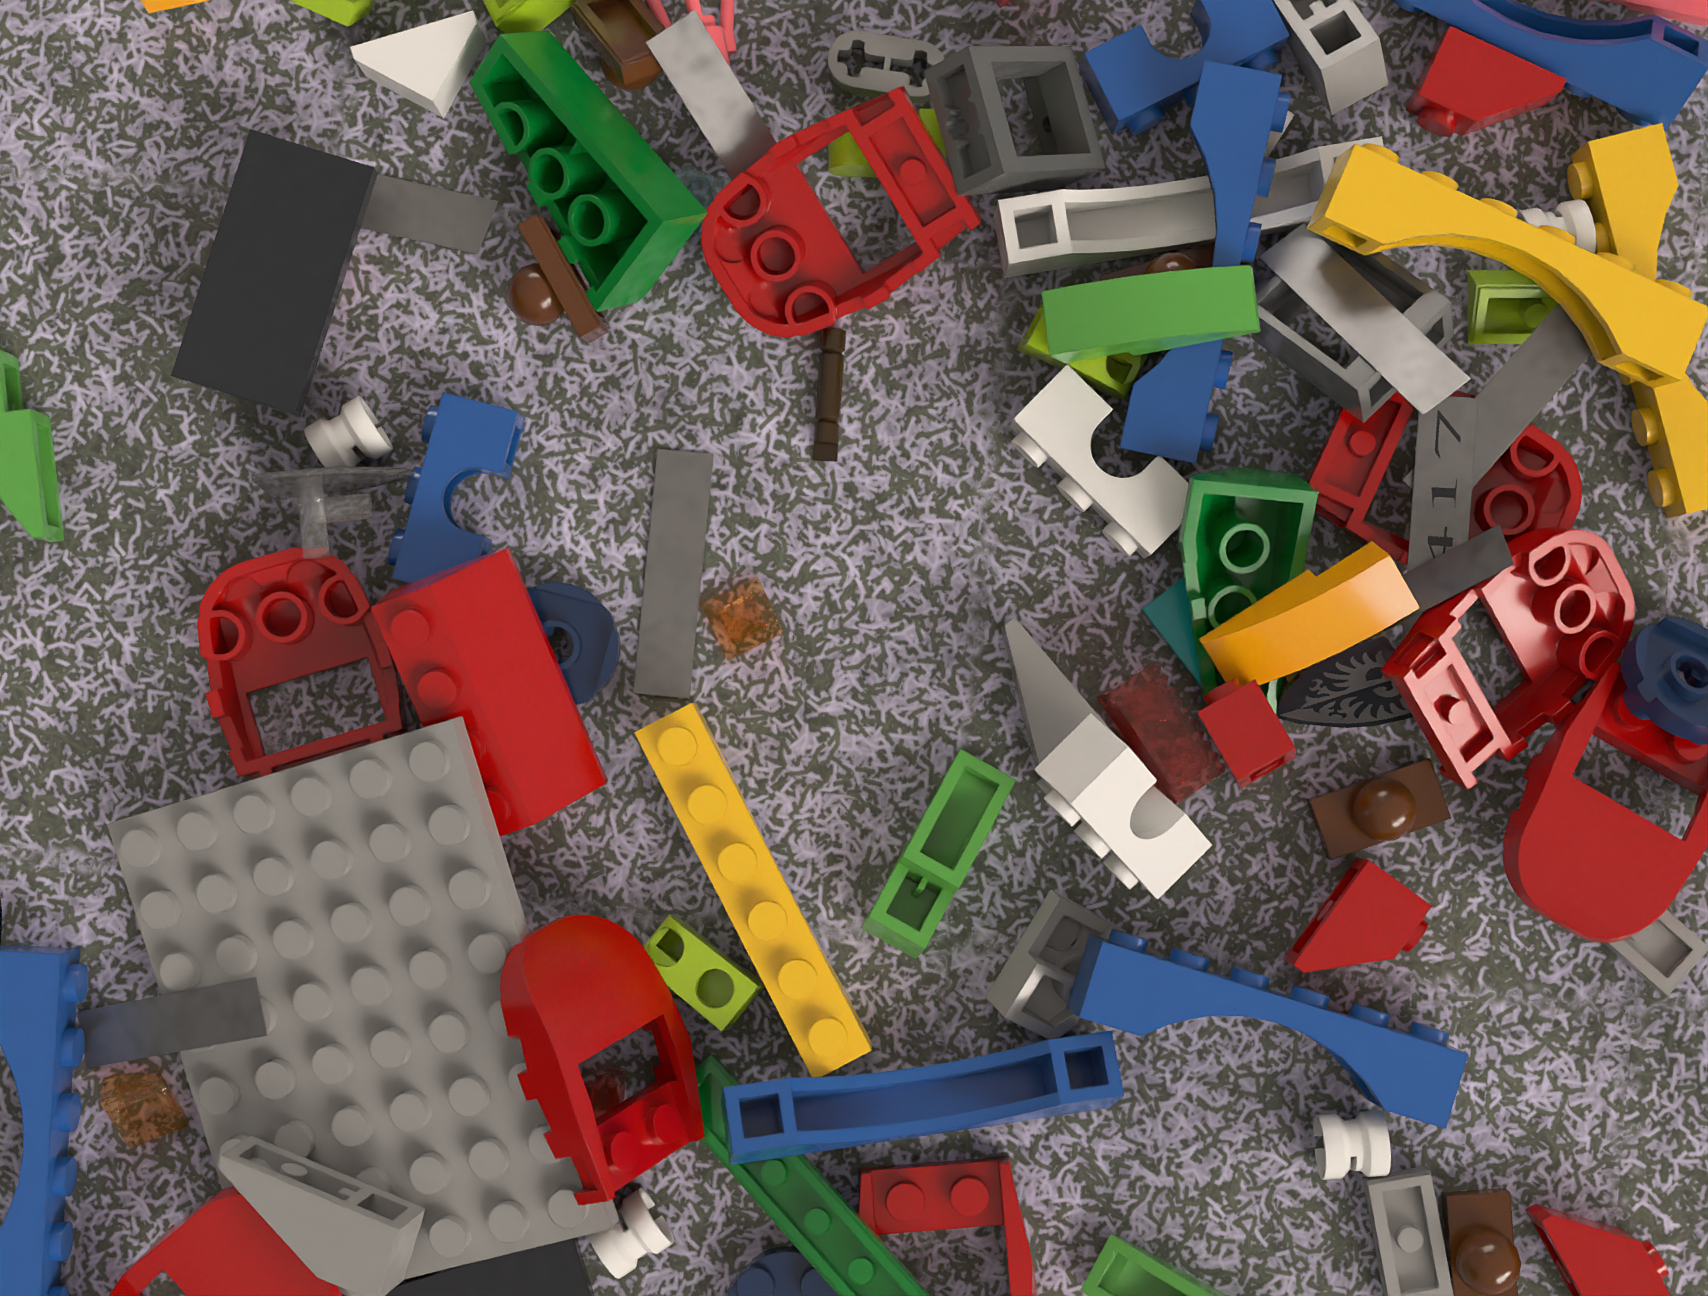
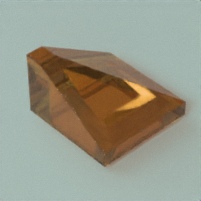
[701,577,785,661]
[100,1073,189,1149]

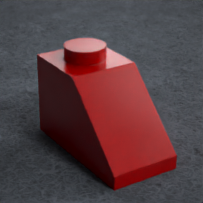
[1405,26,1567,137]
[1197,678,1296,789]
[1283,857,1432,973]
[1525,1204,1670,1296]

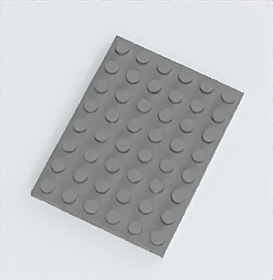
[107,716,619,1279]

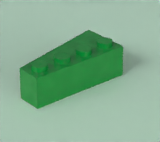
[469,30,708,312]

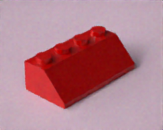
[370,546,608,836]

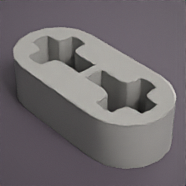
[828,31,944,103]

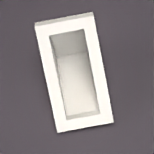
[350,11,486,118]

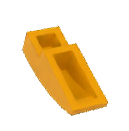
[1199,541,1420,686]

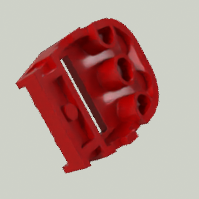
[701,86,981,338]
[1306,390,1582,565]
[1381,527,1635,789]
[197,547,408,780]
[1502,662,1708,943]
[500,915,705,1206]
[857,1156,1037,1296]
[109,1186,342,1296]

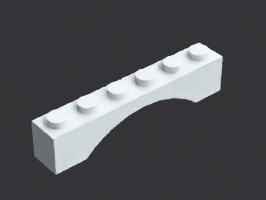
[994,136,1384,278]

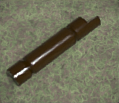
[813,328,846,462]

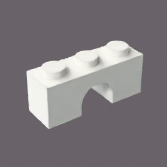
[1010,364,1189,559]
[1034,713,1212,900]

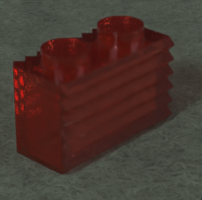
[1097,664,1226,804]

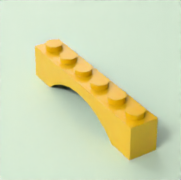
[1567,123,1708,519]
[1306,143,1708,388]
[634,703,872,1077]

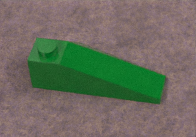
[1179,467,1318,714]

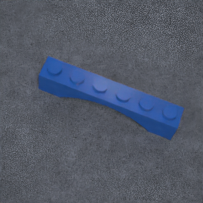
[1393,0,1708,132]
[1120,60,1291,464]
[1067,928,1468,1129]
[0,945,89,1296]
[720,1031,1124,1165]

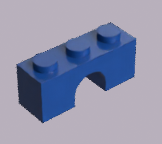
[1079,0,1290,136]
[388,392,525,583]

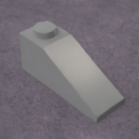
[1272,0,1389,115]
[1001,617,1112,796]
[217,1136,426,1296]

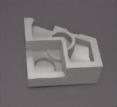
[986,890,1164,1040]

